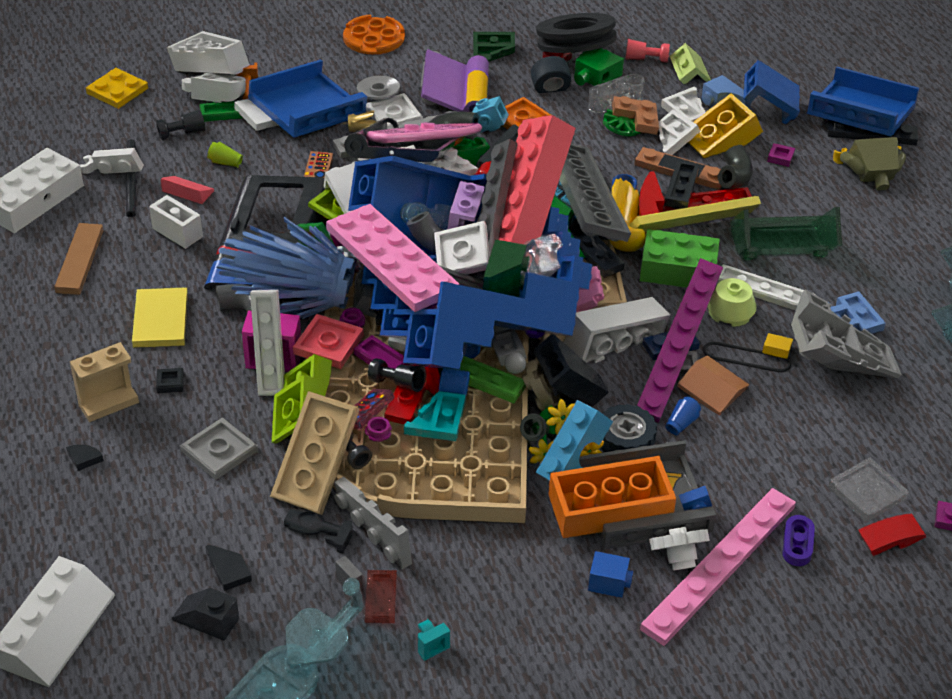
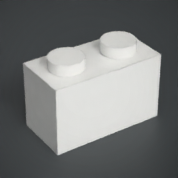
[149,195,203,249]

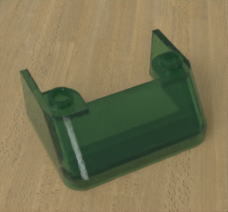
[730,207,842,260]

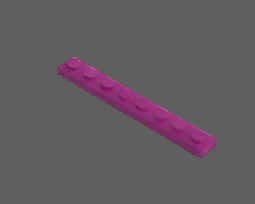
[637,258,723,423]

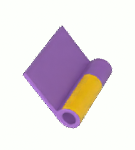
[421,49,489,112]

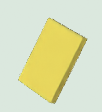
[132,288,188,348]

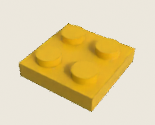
[86,68,148,109]

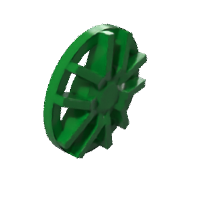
[603,109,641,136]

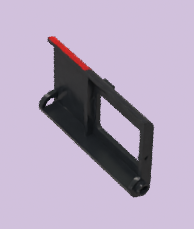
[344,117,465,162]

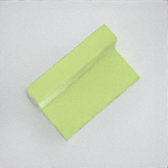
[669,43,711,84]

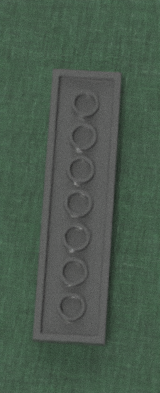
[559,144,631,242]

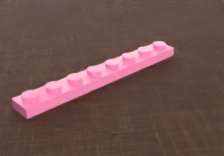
[640,488,796,646]

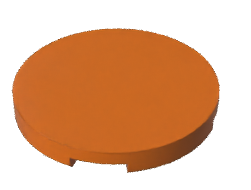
[343,14,405,55]

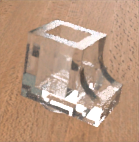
[524,233,563,277]

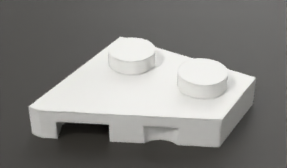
[661,87,705,122]
[658,110,701,155]

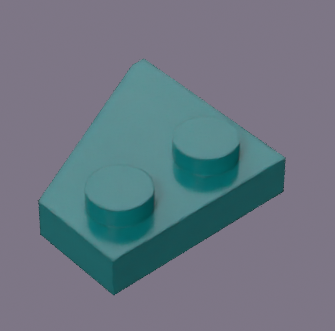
[404,391,466,441]

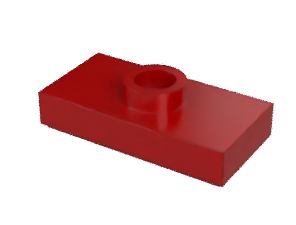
[384,382,427,425]

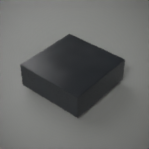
[156,368,184,393]

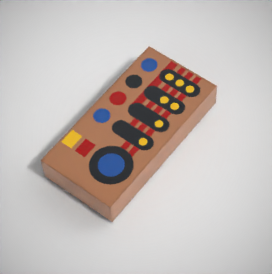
[304,151,333,178]

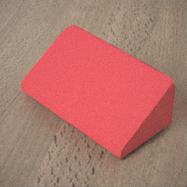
[161,176,214,204]

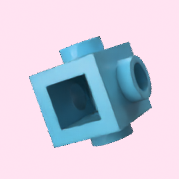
[472,96,509,133]

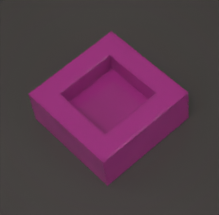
[767,143,795,167]

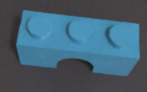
[536,400,613,481]

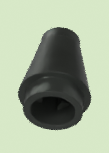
[520,414,550,441]

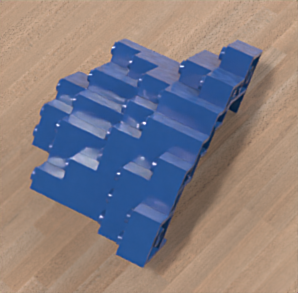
[348,156,592,369]

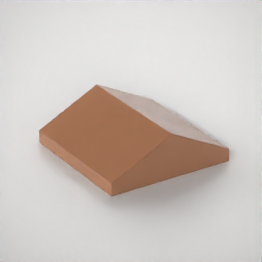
[677,356,749,415]

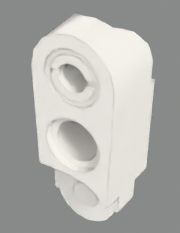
[182,73,246,103]

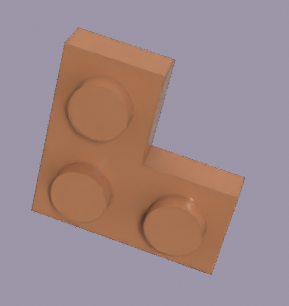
[612,96,659,135]

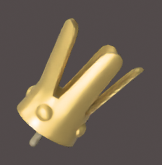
[342,110,376,132]

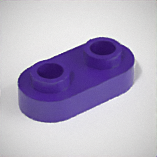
[782,515,815,566]

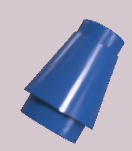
[665,397,701,436]

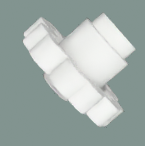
[649,527,710,570]

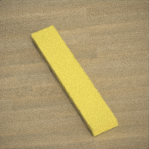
[629,196,761,232]

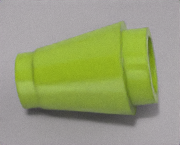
[207,142,243,168]

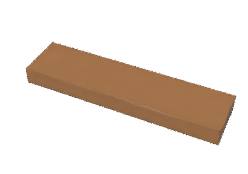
[55,223,103,295]

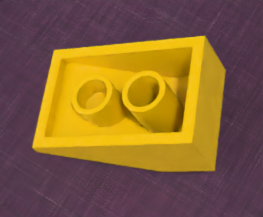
[687,93,763,158]

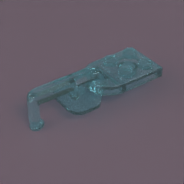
[224,578,364,699]

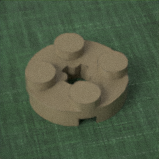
[523,358,561,411]

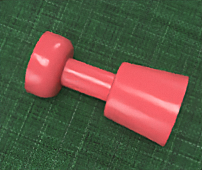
[626,39,670,63]

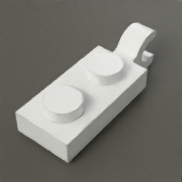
[80,148,144,174]

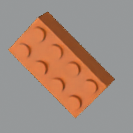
[549,456,676,538]

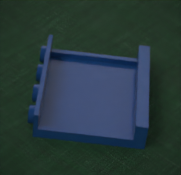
[248,60,367,138]
[807,67,919,136]

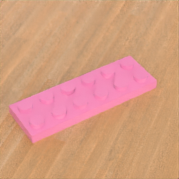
[326,204,460,312]

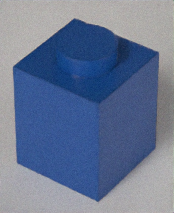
[588,551,633,598]

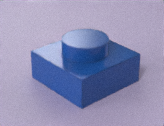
[678,486,712,511]

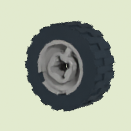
[601,404,657,452]

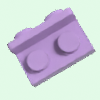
[447,181,485,230]

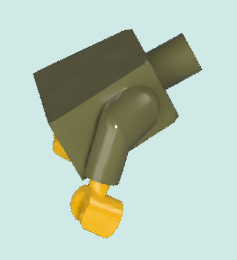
[833,137,906,191]

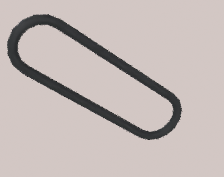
[703,341,791,372]

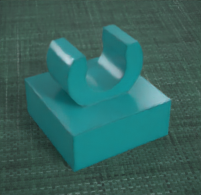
[418,619,450,661]

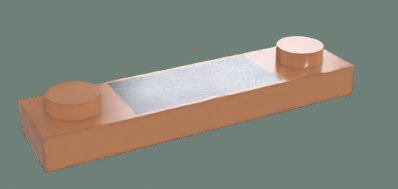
[635,147,722,190]

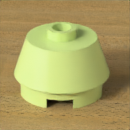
[707,278,757,327]

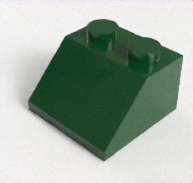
[483,239,530,297]

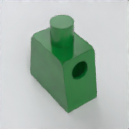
[574,48,624,88]

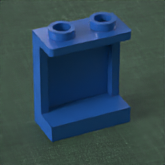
[743,60,800,124]

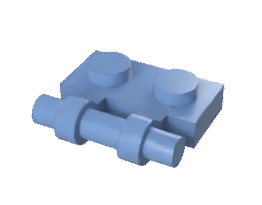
[828,292,886,334]

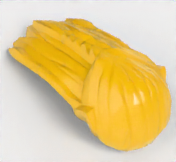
[610,178,646,252]

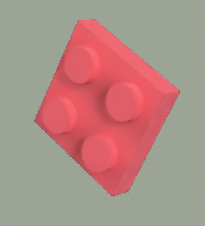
[293,314,364,369]

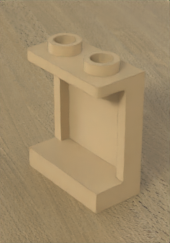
[70,342,139,422]

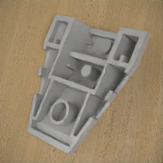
[791,289,902,379]

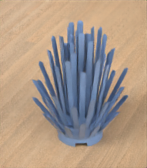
[216,217,356,319]

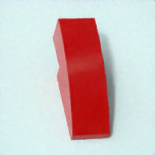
[638,171,664,234]

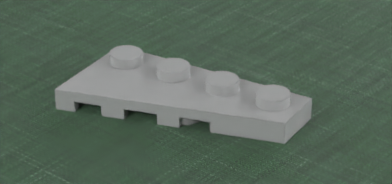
[334,477,412,569]

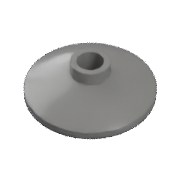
[357,76,400,100]

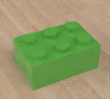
[640,229,720,288]

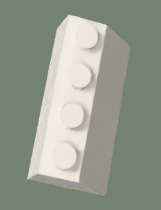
[0,556,115,687]

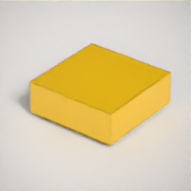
[762,333,793,359]

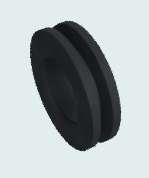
[536,13,617,53]

